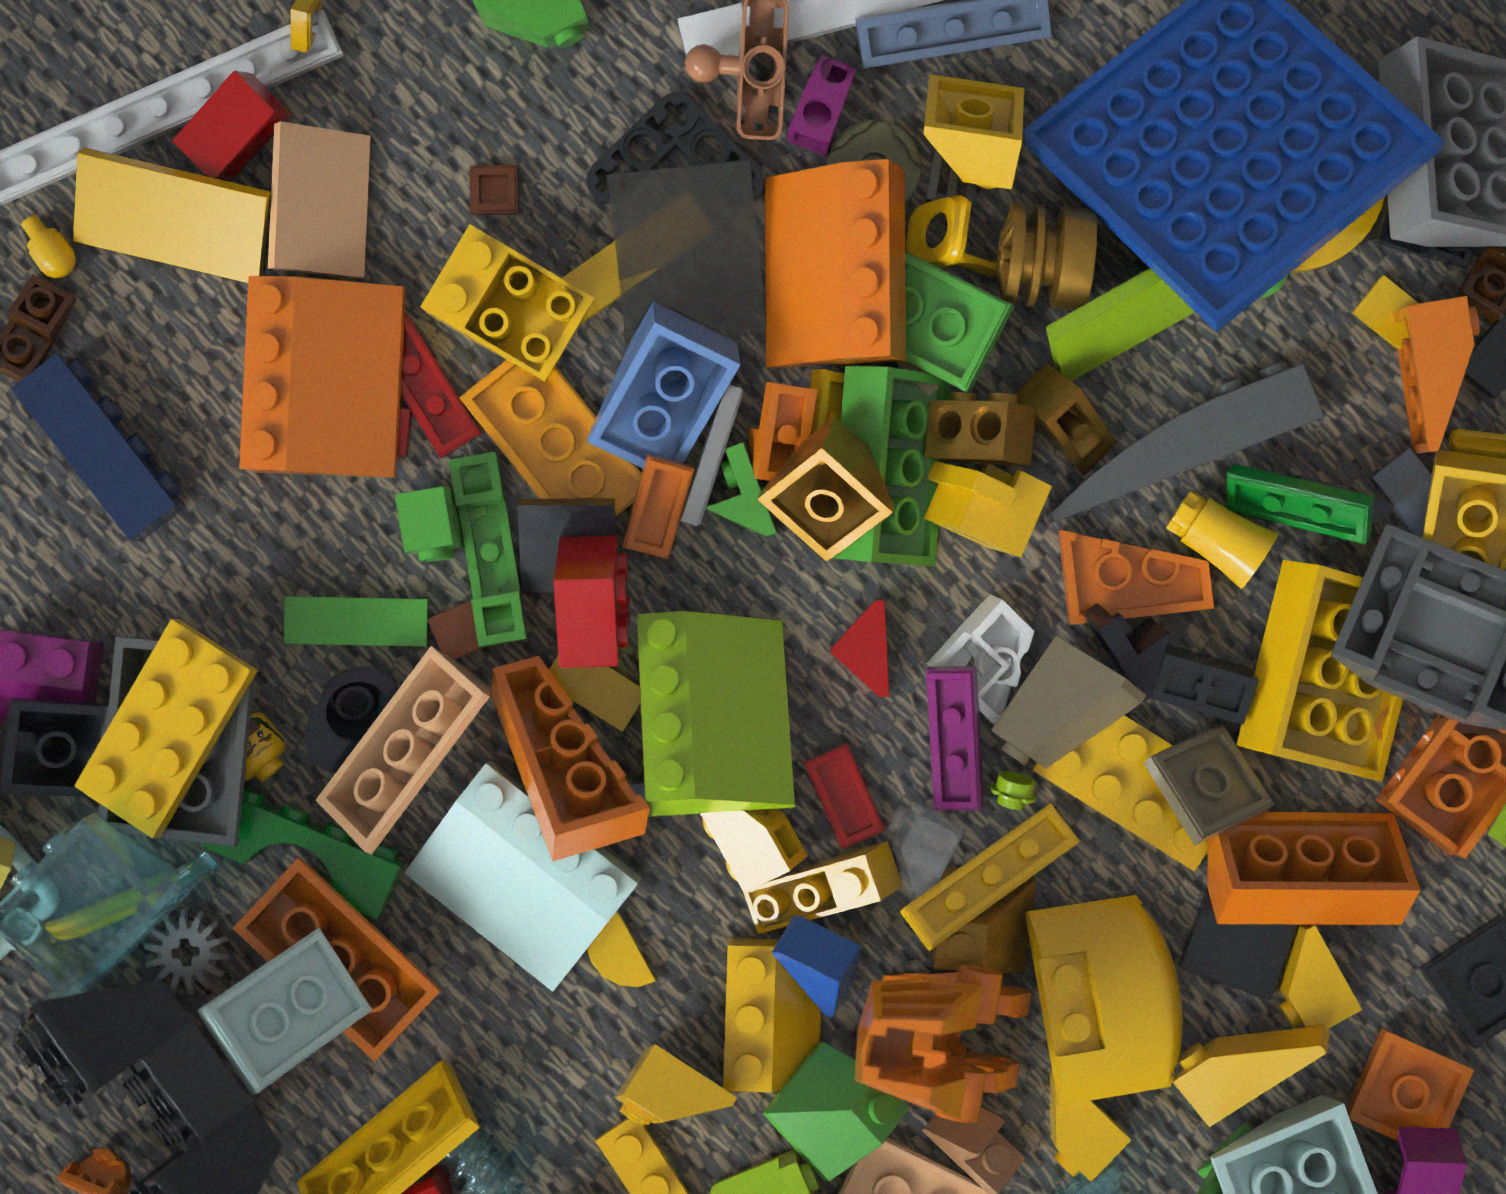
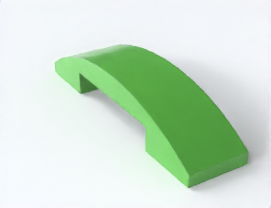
[449,452,527,648]

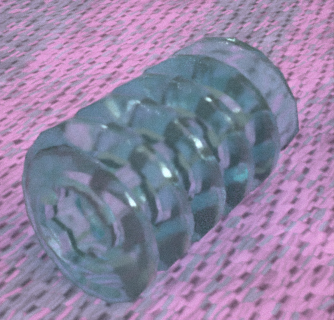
[438,1118,528,1194]

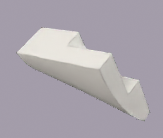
[926,594,1034,726]

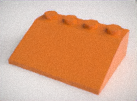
[765,159,906,368]
[239,276,406,478]

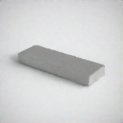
[679,384,744,527]

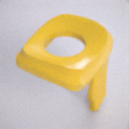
[906,195,997,278]

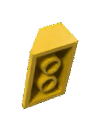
[723,938,821,1093]

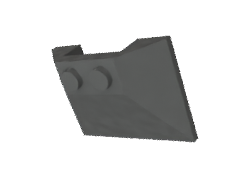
[1331,523,1506,731]

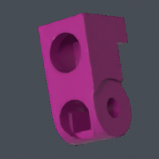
[787,54,857,156]

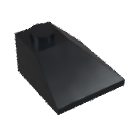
[0,698,109,797]

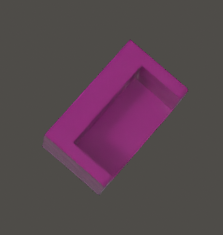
[1383,1126,1467,1194]

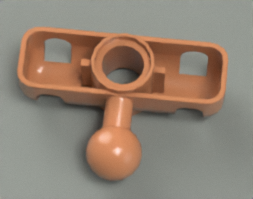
[685,0,789,140]

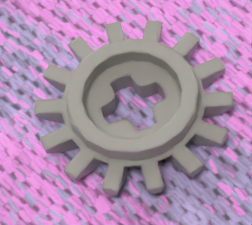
[144,908,231,995]

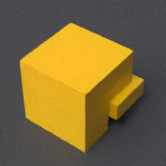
[924,461,1052,557]

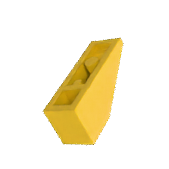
[1173,1026,1330,1127]

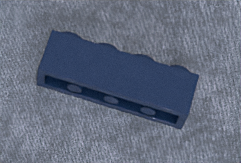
[11,353,186,542]

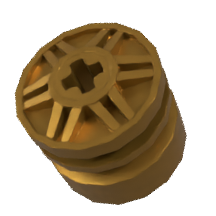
[996,202,1097,311]

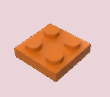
[1346,1028,1474,1141]

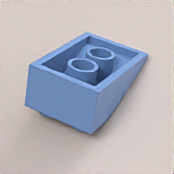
[587,301,741,468]

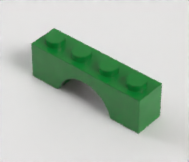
[199,786,406,920]

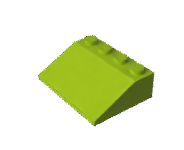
[637,611,795,817]

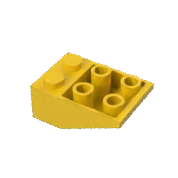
[420,224,595,382]

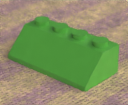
[833,366,951,566]

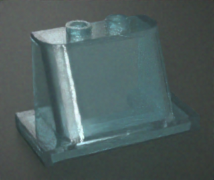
[0,813,218,1000]

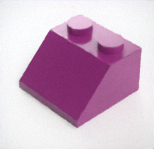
[0,629,104,724]

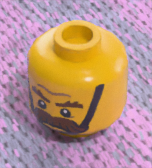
[244,712,287,783]

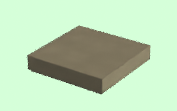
[1143,723,1274,845]

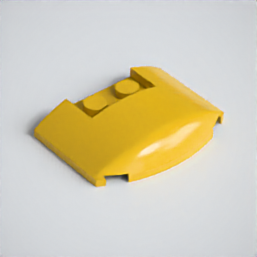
[1025,895,1183,1106]

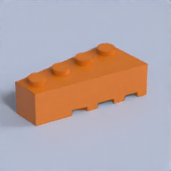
[491,656,650,862]

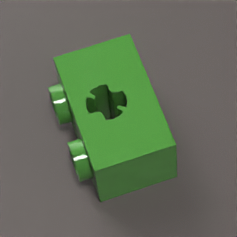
[395,486,464,563]

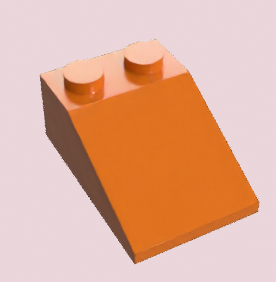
[1393,296,1480,454]

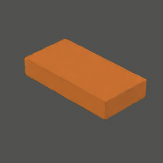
[621,453,695,559]

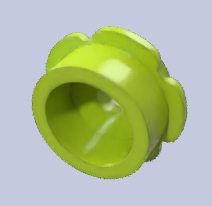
[990,771,1037,810]

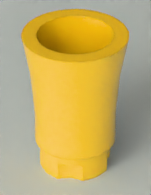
[1166,489,1279,589]

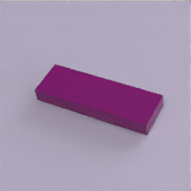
[926,666,984,811]

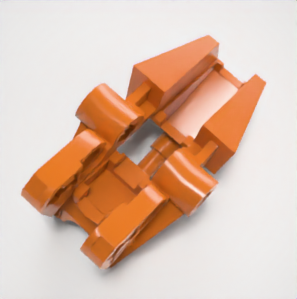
[854,965,1032,1123]

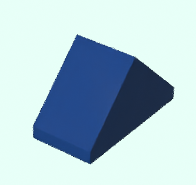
[771,916,861,1017]

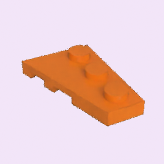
[1058,530,1214,625]

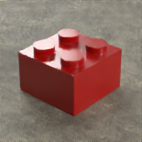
[553,536,630,668]

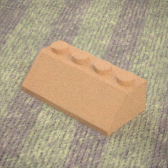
[316,646,492,855]

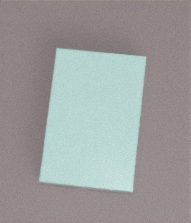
[197,928,372,1096]

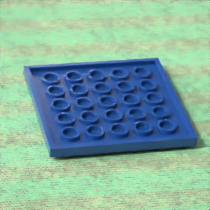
[1022,0,1444,332]

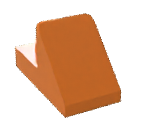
[748,382,818,481]

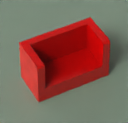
[172,70,292,182]

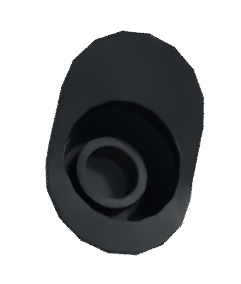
[304,666,398,773]

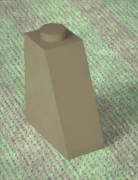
[991,636,1146,768]

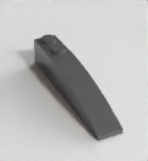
[1046,360,1324,524]

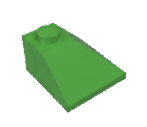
[472,0,590,49]
[762,1042,910,1181]

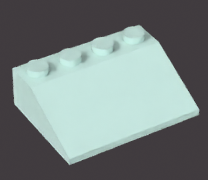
[404,761,642,992]
[1210,1095,1377,1194]

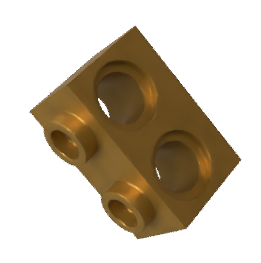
[924,392,1036,466]

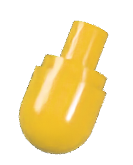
[21,214,76,278]

